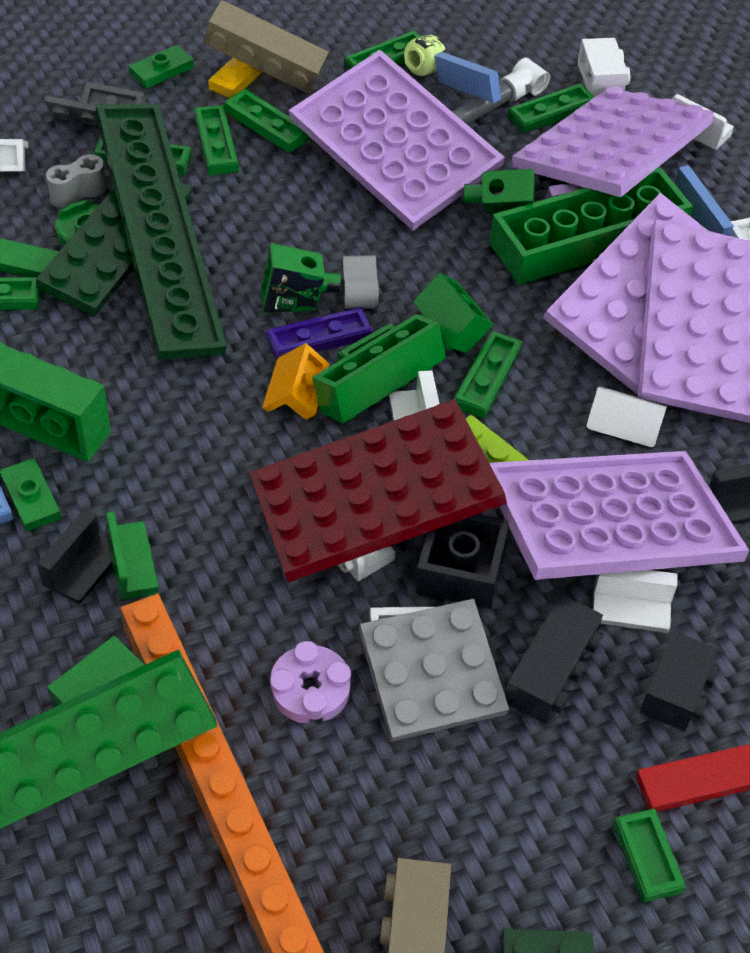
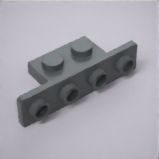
[44,82,167,131]

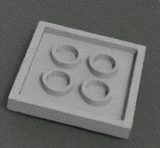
[359,599,509,742]

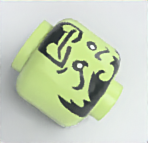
[404,35,446,76]

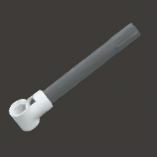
[452,58,550,124]

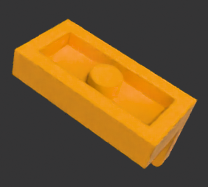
[262,343,330,420]

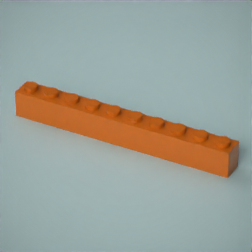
[120,593,324,953]

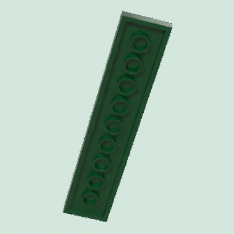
[95,104,227,360]

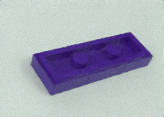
[266,307,373,361]

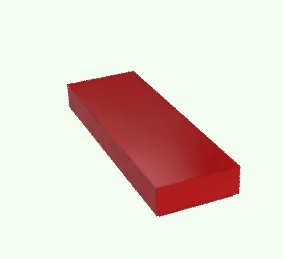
[635,744,750,812]

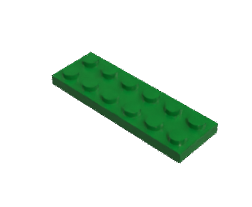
[0,649,217,829]

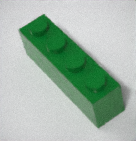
[312,314,446,423]

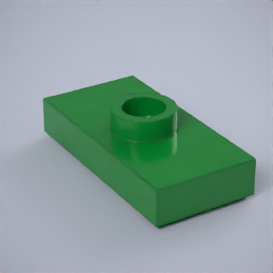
[128,45,194,89]
[0,458,62,532]

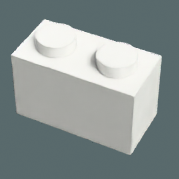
[577,38,631,97]

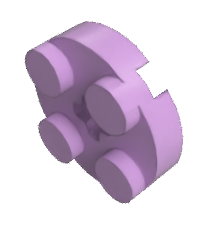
[270,641,351,723]

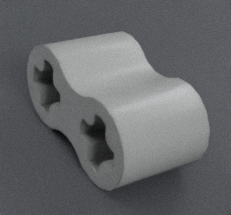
[46,154,107,208]
[342,255,379,309]

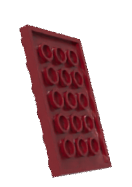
[249,399,507,583]

